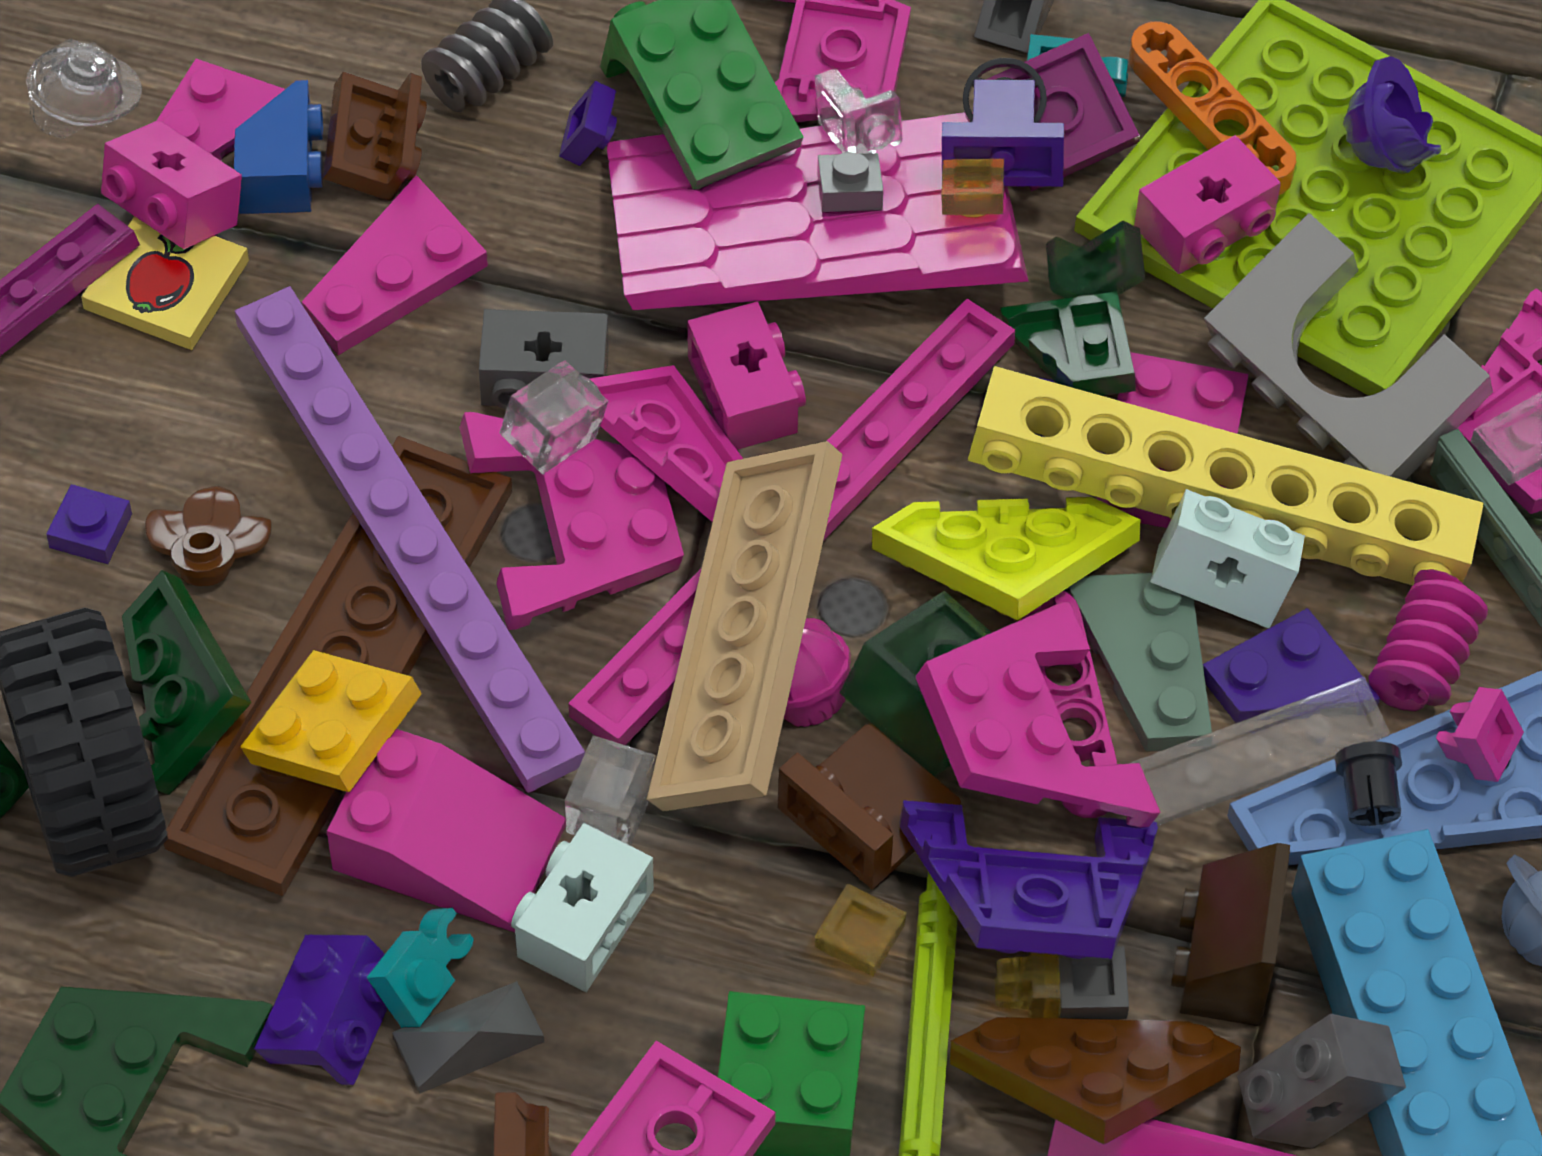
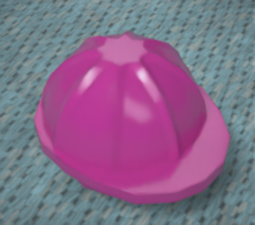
[784,618,851,727]

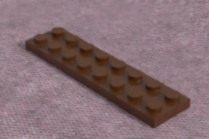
[164,436,512,896]

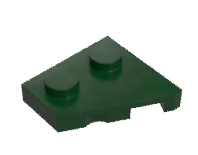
[1000,291,1136,396]

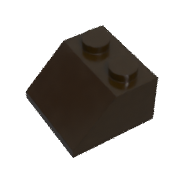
[1171,843,1291,1026]

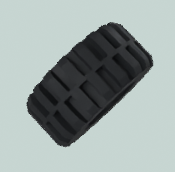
[0,607,168,877]

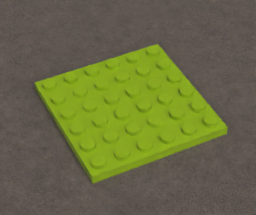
[1074,0,1542,396]

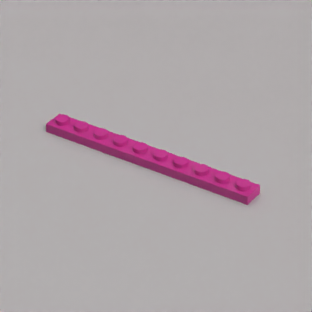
[568,299,1015,752]

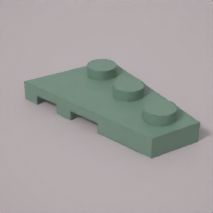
[1064,573,1212,751]

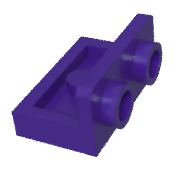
[254,935,387,1085]

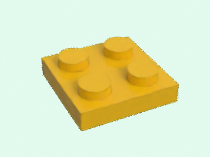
[241,650,422,792]

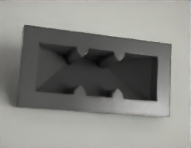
[392,981,544,1094]

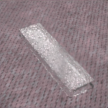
[1128,677,1391,826]

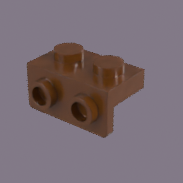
[323,72,427,201]

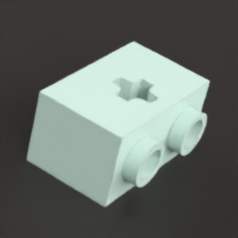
[1150,489,1305,628]
[511,823,654,993]

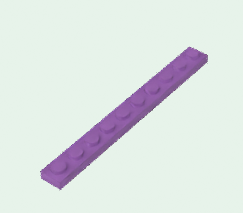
[235,286,586,793]

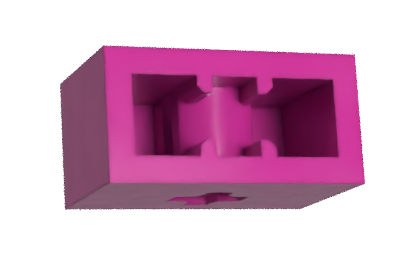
[101,120,242,249]
[1134,135,1281,274]
[688,301,806,450]

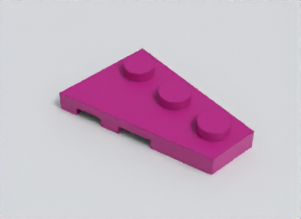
[302,175,488,355]

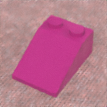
[327,729,566,933]

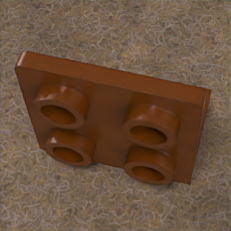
[777,724,961,889]

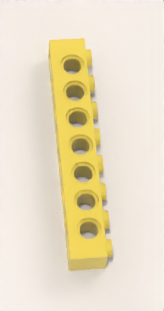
[967,366,1484,585]

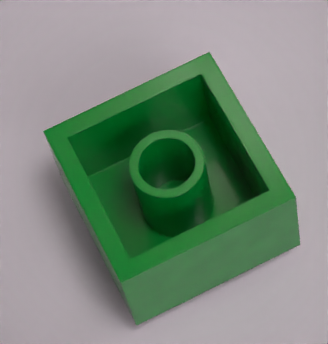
[718,991,865,1156]

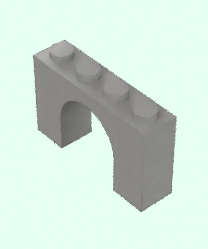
[1204,213,1493,481]

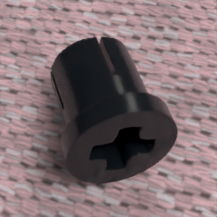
[1334,741,1402,826]

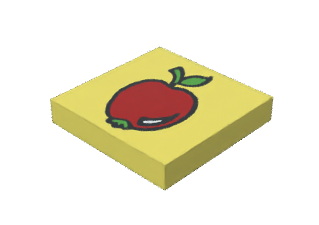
[81,216,249,350]

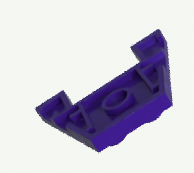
[899,800,1158,959]

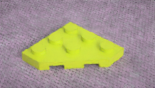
[872,497,1141,620]

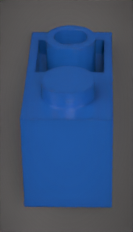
[234,80,323,214]

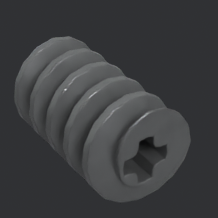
[421,0,554,112]

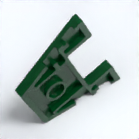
[0,986,273,1156]

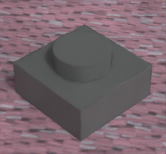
[817,152,883,212]
[1055,946,1129,1019]

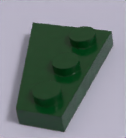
[122,570,252,795]

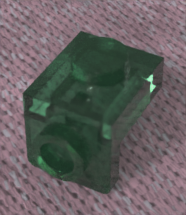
[1046,220,1145,298]

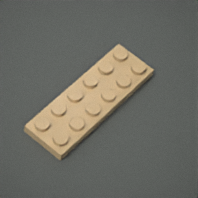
[647,441,843,811]

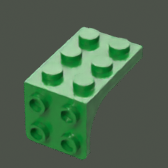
[600,0,804,190]

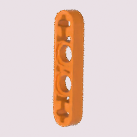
[1129,22,1297,195]

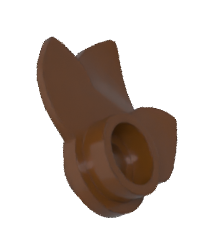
[145,486,272,586]

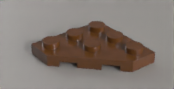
[950,1017,1241,1145]

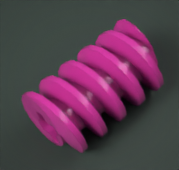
[1369,569,1488,711]

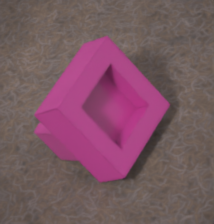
[1436,687,1524,782]

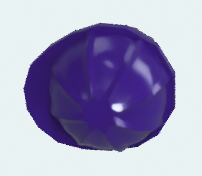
[1343,56,1442,174]

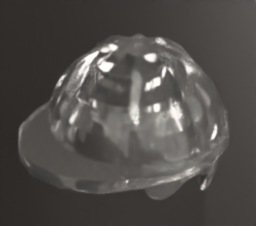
[26,39,142,139]

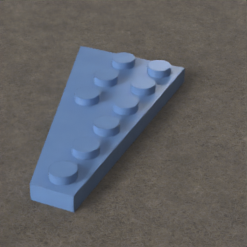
[1227,670,1542,865]

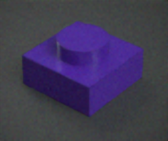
[559,81,617,166]
[46,484,132,564]

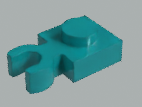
[367,908,474,1028]

